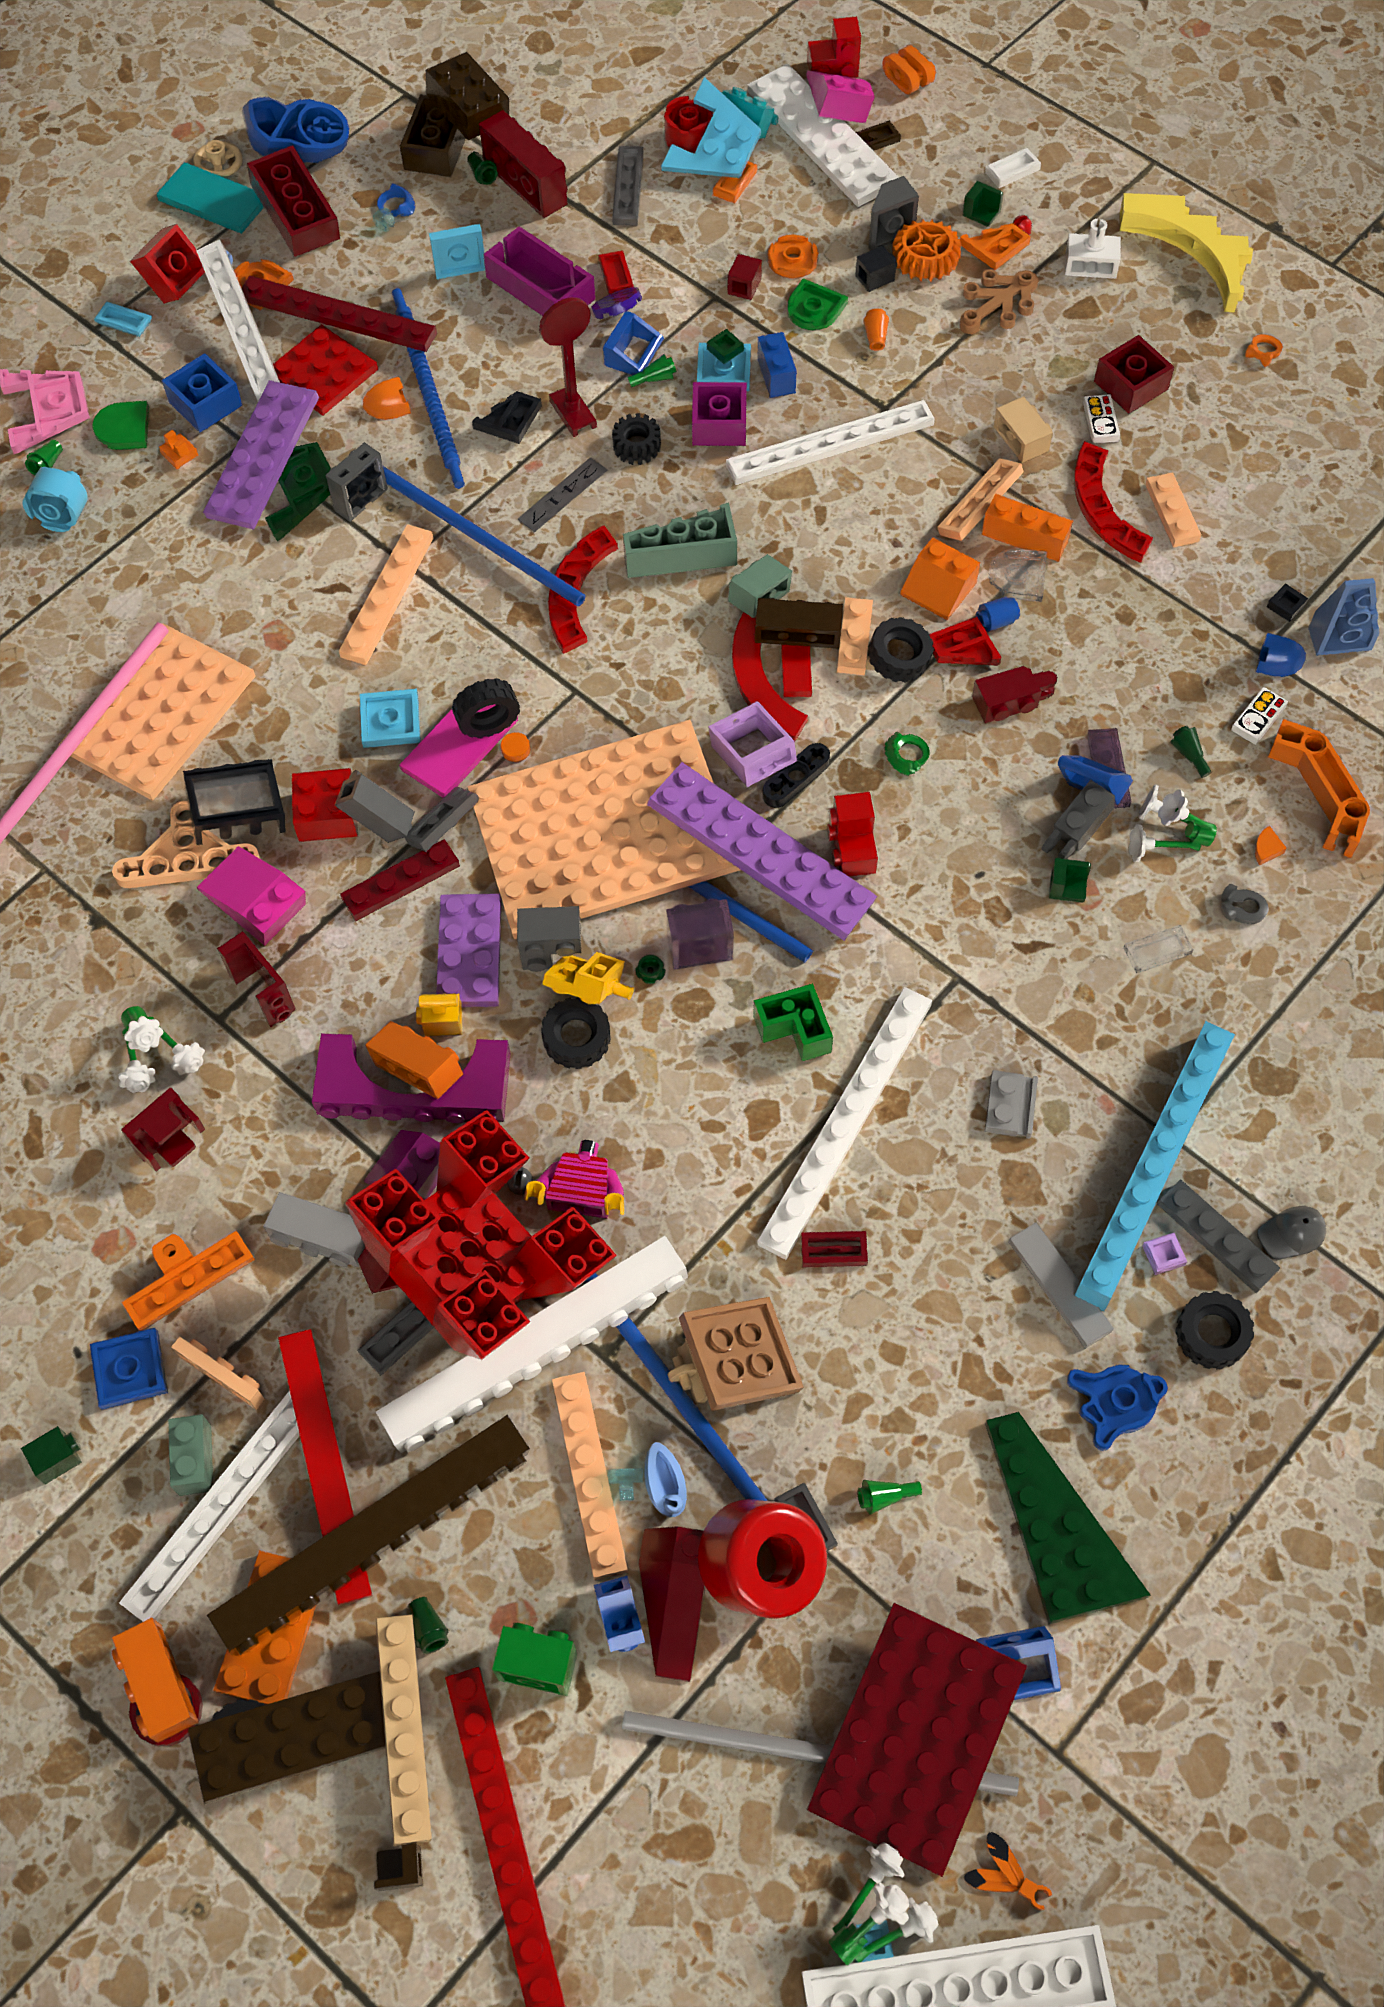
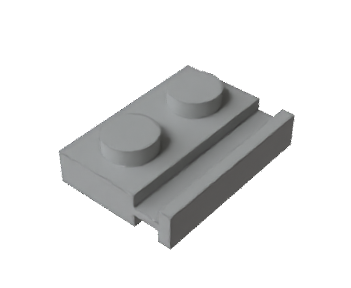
[985,1070,1038,1139]

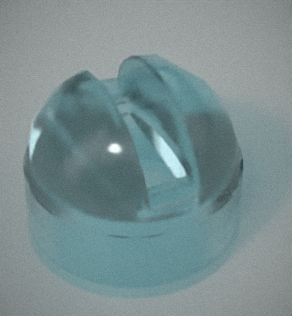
[372,208,395,232]

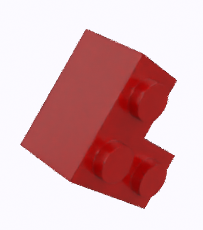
[807,16,861,78]
[827,792,878,877]

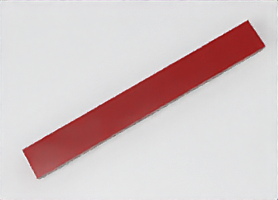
[278,1329,372,1606]

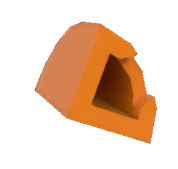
[363,376,411,420]

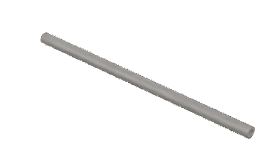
[622,1711,1019,1797]

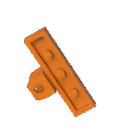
[122,1230,255,1331]

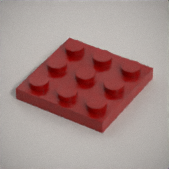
[273,324,378,416]

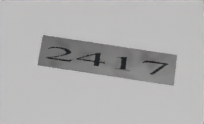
[518,457,608,532]

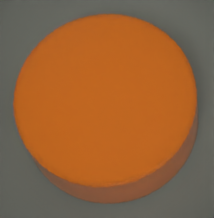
[501,732,530,762]

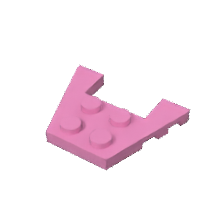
[0,369,90,454]

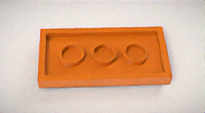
[213,1550,319,1705]

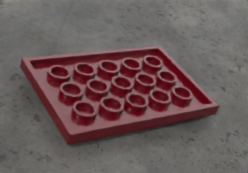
[806,1603,1027,1877]

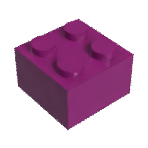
[692,382,747,446]

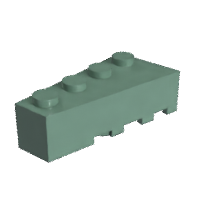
[623,502,737,578]

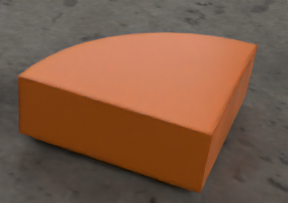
[1255,826,1287,865]

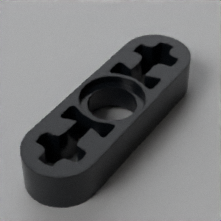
[763,743,830,808]

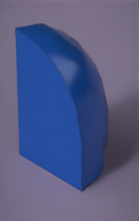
[1256,633,1306,677]

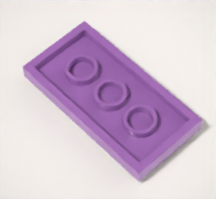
[436,894,502,1007]

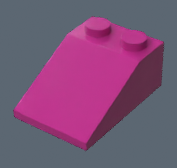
[806,70,875,123]
[197,846,306,946]

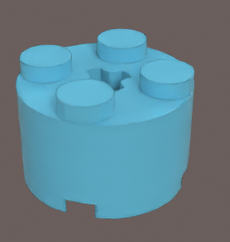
[22,467,88,532]

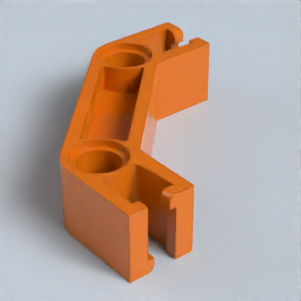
[1268,719,1370,858]

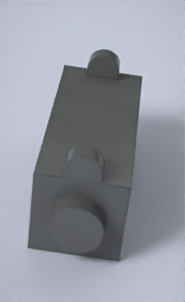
[335,770,415,843]

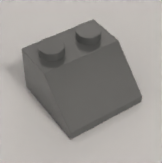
[868,176,919,251]

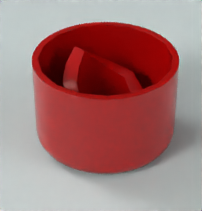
[698,1499,827,1619]

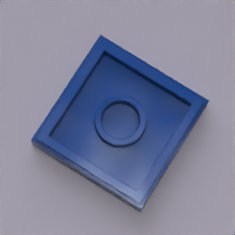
[90,1328,168,1410]

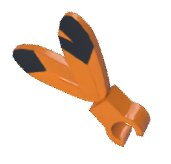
[964,1832,1053,1911]

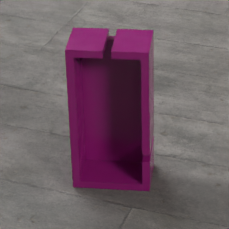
[483,226,595,316]

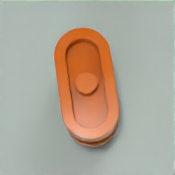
[882,45,936,95]

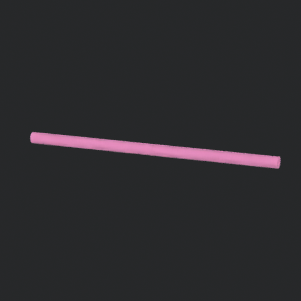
[0,622,169,844]

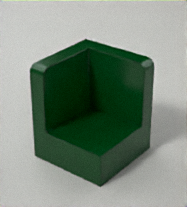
[962,181,1003,227]
[1049,858,1091,903]

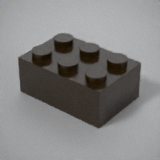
[425,52,510,141]
[400,94,466,177]

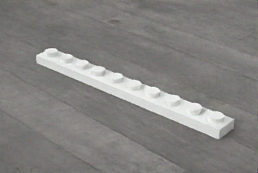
[758,987,932,1260]

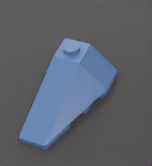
[1308,578,1380,656]

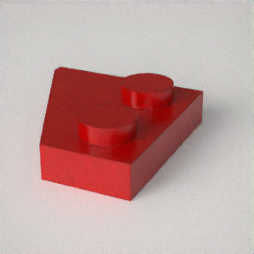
[930,617,1002,666]

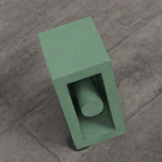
[728,554,792,618]
[168,1414,213,1496]

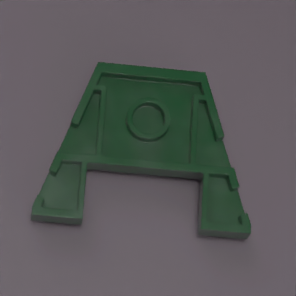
[265,442,331,541]

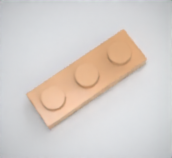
[1145,472,1201,548]
[837,597,873,675]
[171,1337,265,1410]

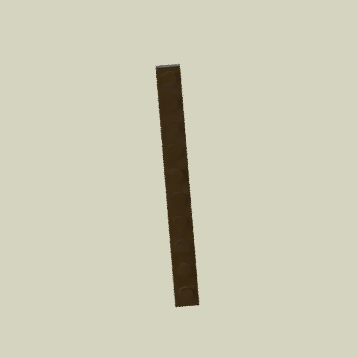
[207,1415,530,1655]

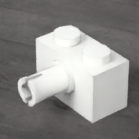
[1065,219,1121,279]

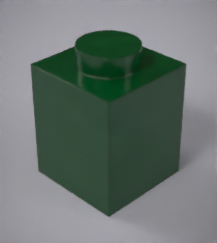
[21,1426,82,1485]

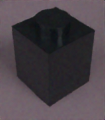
[855,245,897,292]

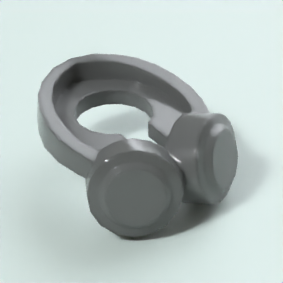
[1221,884,1269,924]

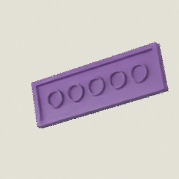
[203,380,319,530]

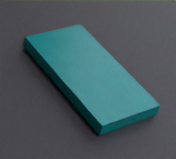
[156,162,264,234]

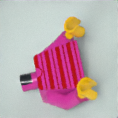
[524,1140,625,1219]

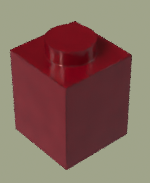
[727,254,762,301]

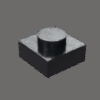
[1267,583,1308,622]

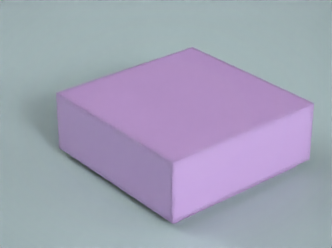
[1142,1233,1187,1275]

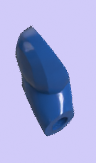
[242,97,350,163]

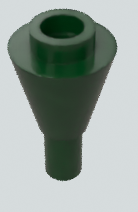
[1170,726,1212,778]

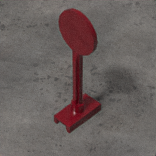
[539,297,597,437]

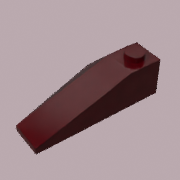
[639,1526,705,1682]

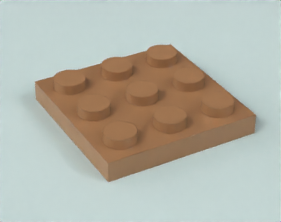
[679,1297,804,1411]

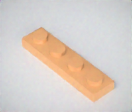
[938,458,1023,541]

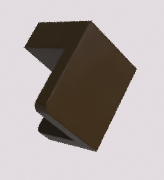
[374,1843,423,1891]

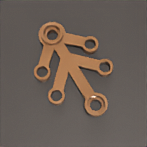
[959,269,1039,334]

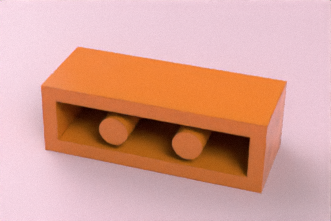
[982,494,1073,562]
[365,1021,463,1099]
[111,1618,198,1743]

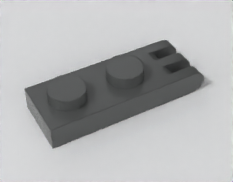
[404,787,479,852]

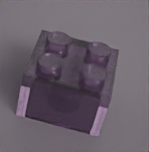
[666,899,734,970]

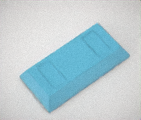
[94,301,152,337]

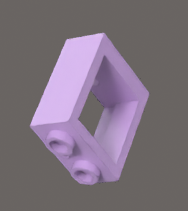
[708,701,797,787]

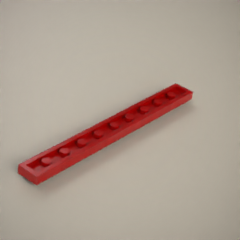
[445,1666,566,2007]

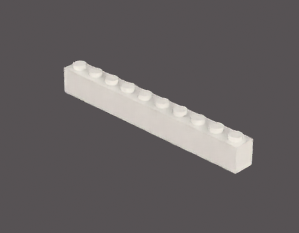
[376,1236,688,1453]

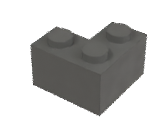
[517,906,581,972]

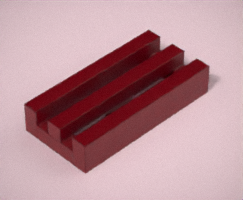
[801,1231,868,1268]

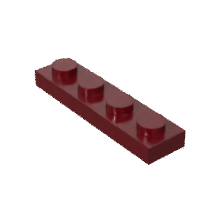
[340,839,460,922]

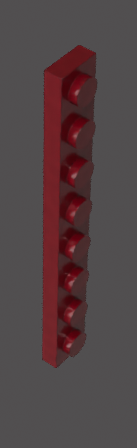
[241,275,437,352]

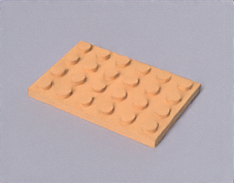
[58,623,255,801]

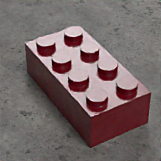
[479,110,568,218]
[247,145,340,257]

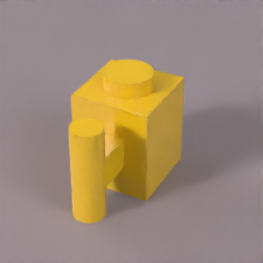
[416,994,462,1036]

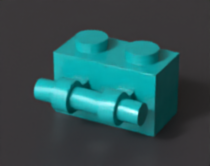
[722,87,778,139]

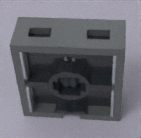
[326,442,388,522]

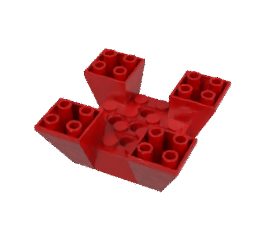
[345,1110,617,1360]

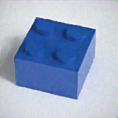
[162,353,243,433]

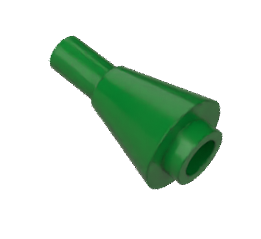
[628,354,677,388]
[857,1480,922,1515]

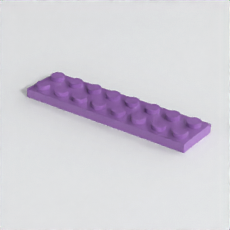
[647,762,877,941]

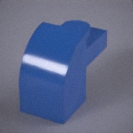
[594,1576,645,1652]

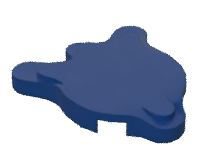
[1067,1365,1168,1451]

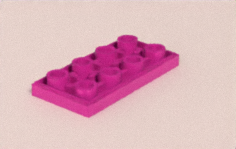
[399,704,518,798]

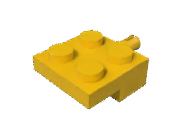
[542,952,634,1005]

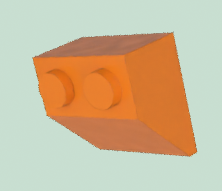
[900,537,980,621]

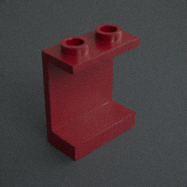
[217,931,296,1027]

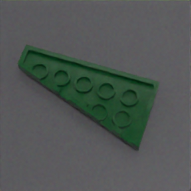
[985,1412,1151,1624]

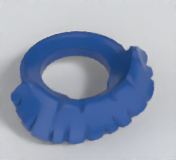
[377,183,415,217]

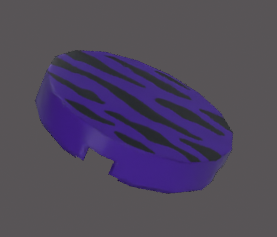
[591,287,642,319]

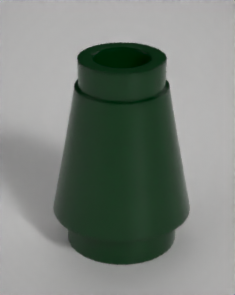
[467,152,498,185]
[408,1597,449,1654]

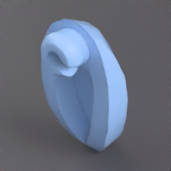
[644,1442,687,1517]

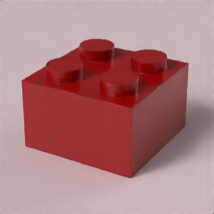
[130,224,205,304]
[292,768,358,842]

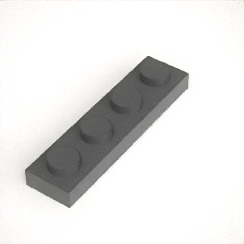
[1157,1179,1280,1294]

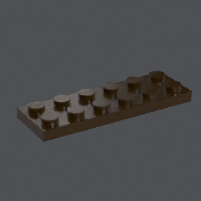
[188,1671,386,1804]

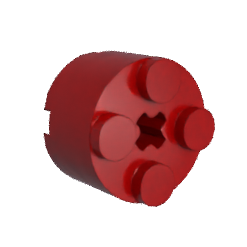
[664,96,713,154]

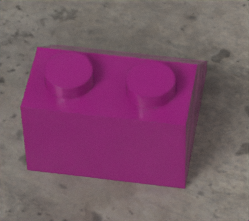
[364,1130,440,1200]

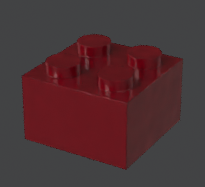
[1094,335,1175,414]

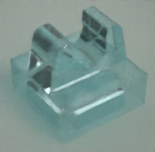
[608,1468,644,1501]

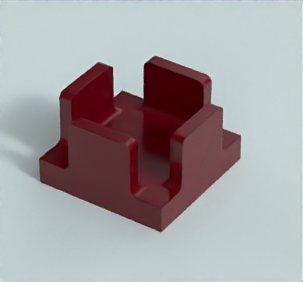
[121,1087,205,1172]

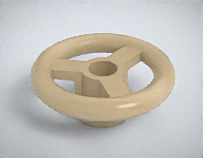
[193,140,243,178]

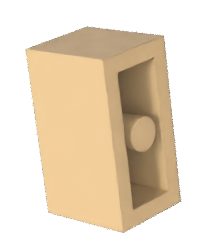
[994,396,1053,463]

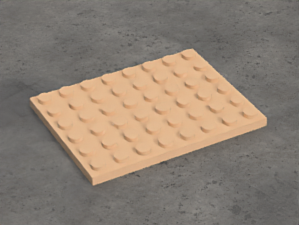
[467,720,741,939]

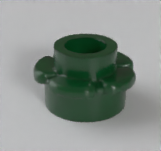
[635,955,666,984]

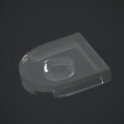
[988,548,1047,602]

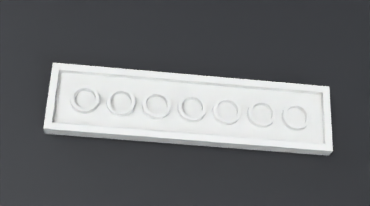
[747,63,899,207]
[802,1925,1116,2007]

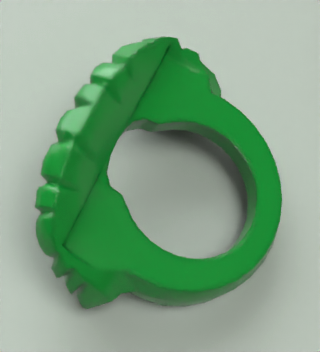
[884,732,930,776]

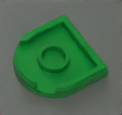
[787,278,848,330]
[92,401,149,450]

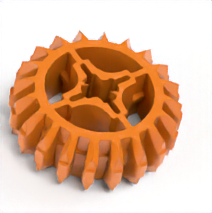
[892,219,961,282]

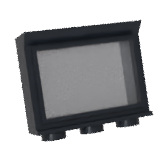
[183,759,286,845]

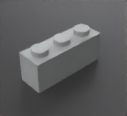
[263,1192,365,1267]

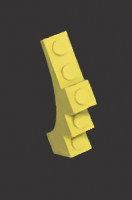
[1119,193,1253,312]

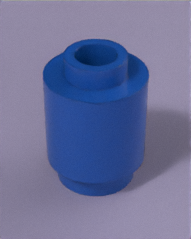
[976,597,1020,632]

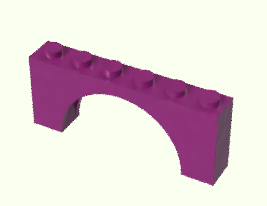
[312,1033,511,1123]

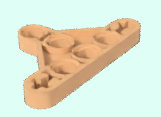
[112,801,260,888]

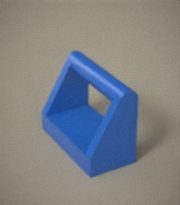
[603,311,664,375]
[1058,755,1133,805]
[976,1626,1061,1700]

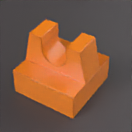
[159,430,198,469]

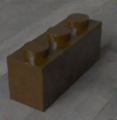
[755,598,843,649]

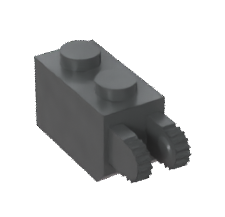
[1042,780,1115,859]

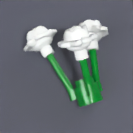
[118,1006,205,1093]
[828,1843,938,1966]

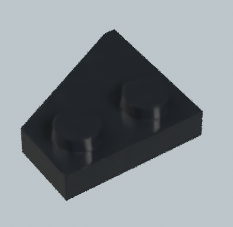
[472,391,542,444]

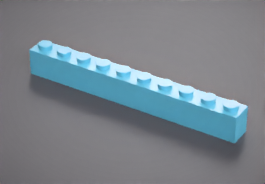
[1074,1021,1235,1312]

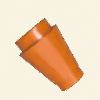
[863,308,889,351]

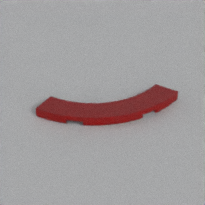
[1074,441,1153,563]
[548,525,618,654]
[732,612,808,742]

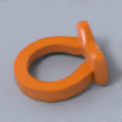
[1245,334,1283,367]

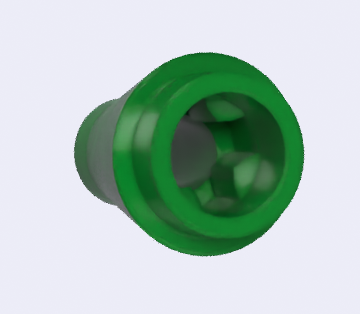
[25,439,63,476]

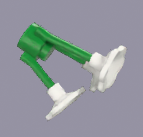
[1129,784,1217,862]

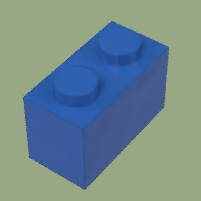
[757,332,797,398]

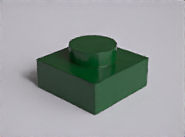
[707,329,744,364]

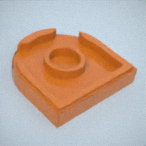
[234,259,294,311]

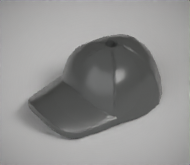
[1257,1205,1326,1260]

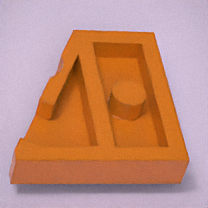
[960,223,1031,270]

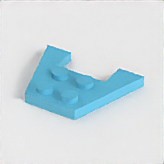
[661,77,761,178]

